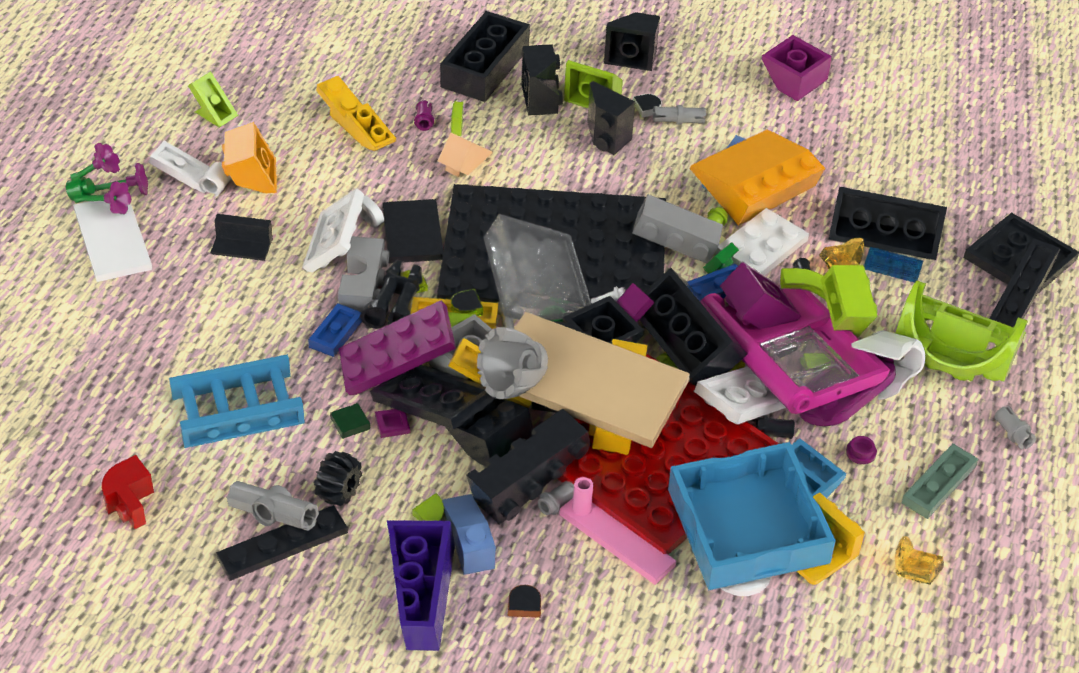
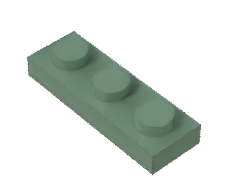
[901,443,979,519]

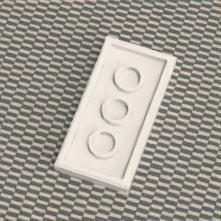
[73,201,152,282]

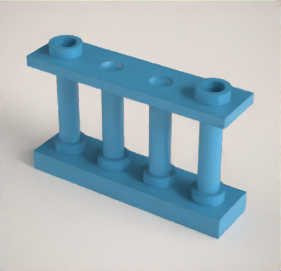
[169,354,305,448]

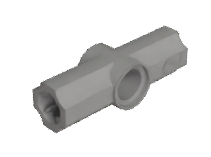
[226,481,319,531]

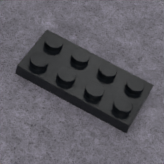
[370,365,496,430]

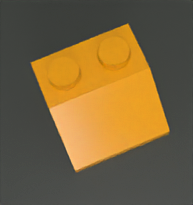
[222,122,277,193]

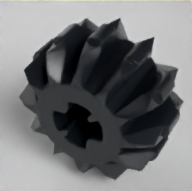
[314,451,362,506]

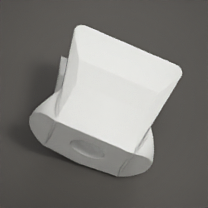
[851,330,925,400]

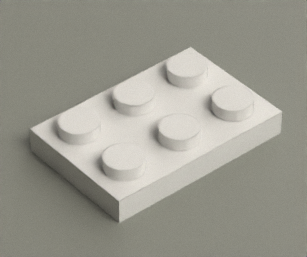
[302,188,365,272]
[716,208,809,276]
[694,366,786,424]

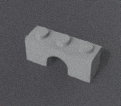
[338,236,389,312]

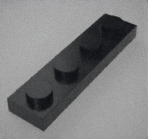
[989,239,1060,328]
[216,505,348,581]

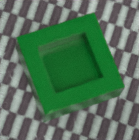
[703,242,739,274]

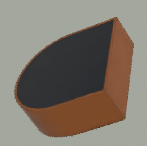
[508,585,541,618]

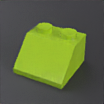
[564,60,623,108]

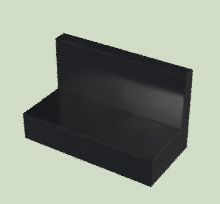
[210,214,273,261]

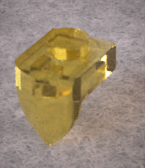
[819,238,864,269]
[894,536,944,585]

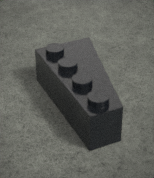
[466,409,591,525]

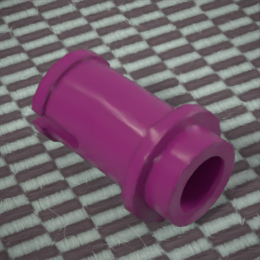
[414,100,434,131]

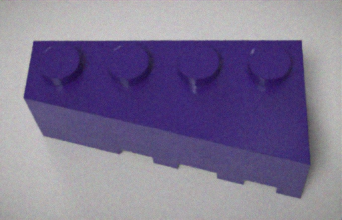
[387,520,455,651]

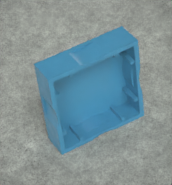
[668,442,836,591]

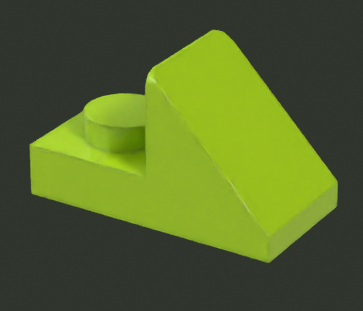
[187,71,239,128]

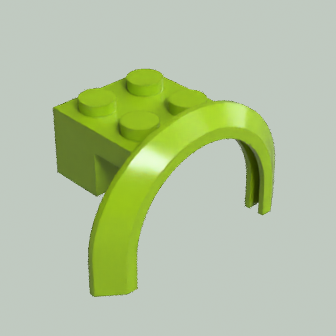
[780,265,878,371]

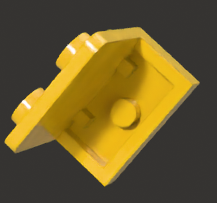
[797,492,865,585]

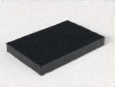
[382,199,443,263]

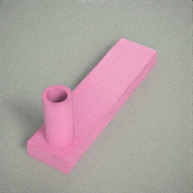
[559,477,676,585]

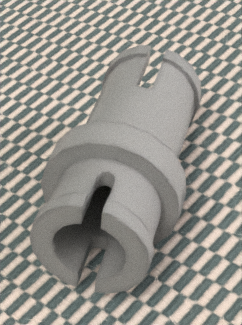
[995,406,1036,449]

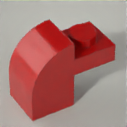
[101,455,154,529]

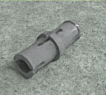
[653,105,706,125]

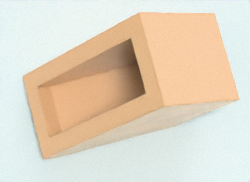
[438,133,493,177]

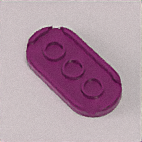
[799,354,896,426]

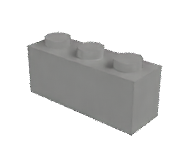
[633,194,723,264]

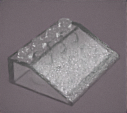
[483,214,592,320]

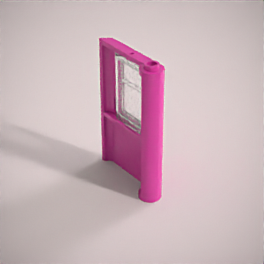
[702,289,890,414]

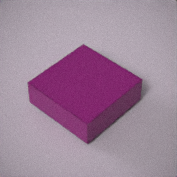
[616,283,654,322]
[375,409,410,438]

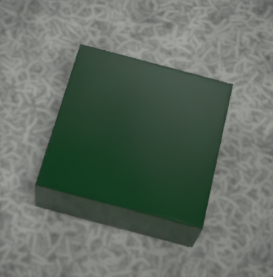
[330,403,370,439]

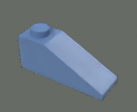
[442,494,496,575]

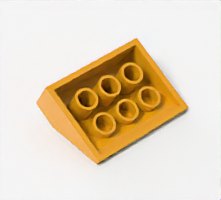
[689,129,825,226]

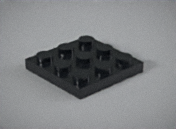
[963,212,1079,293]

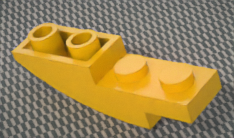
[316,75,396,151]

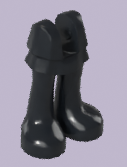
[360,260,422,329]

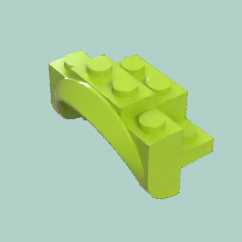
[895,280,1028,382]

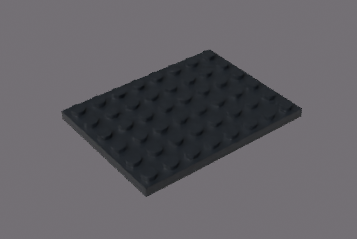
[437,184,666,311]

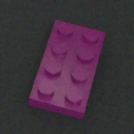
[339,300,456,395]

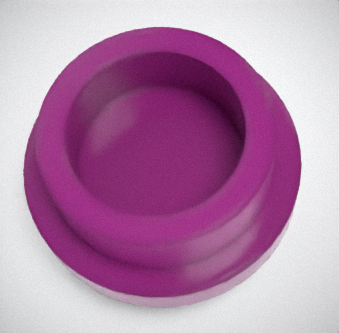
[846,436,877,464]

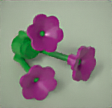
[66,143,148,214]

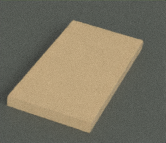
[514,312,690,448]

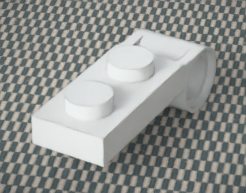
[149,141,232,197]

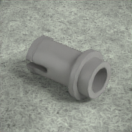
[538,481,574,515]

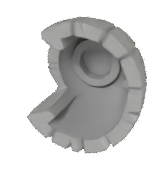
[477,327,548,399]

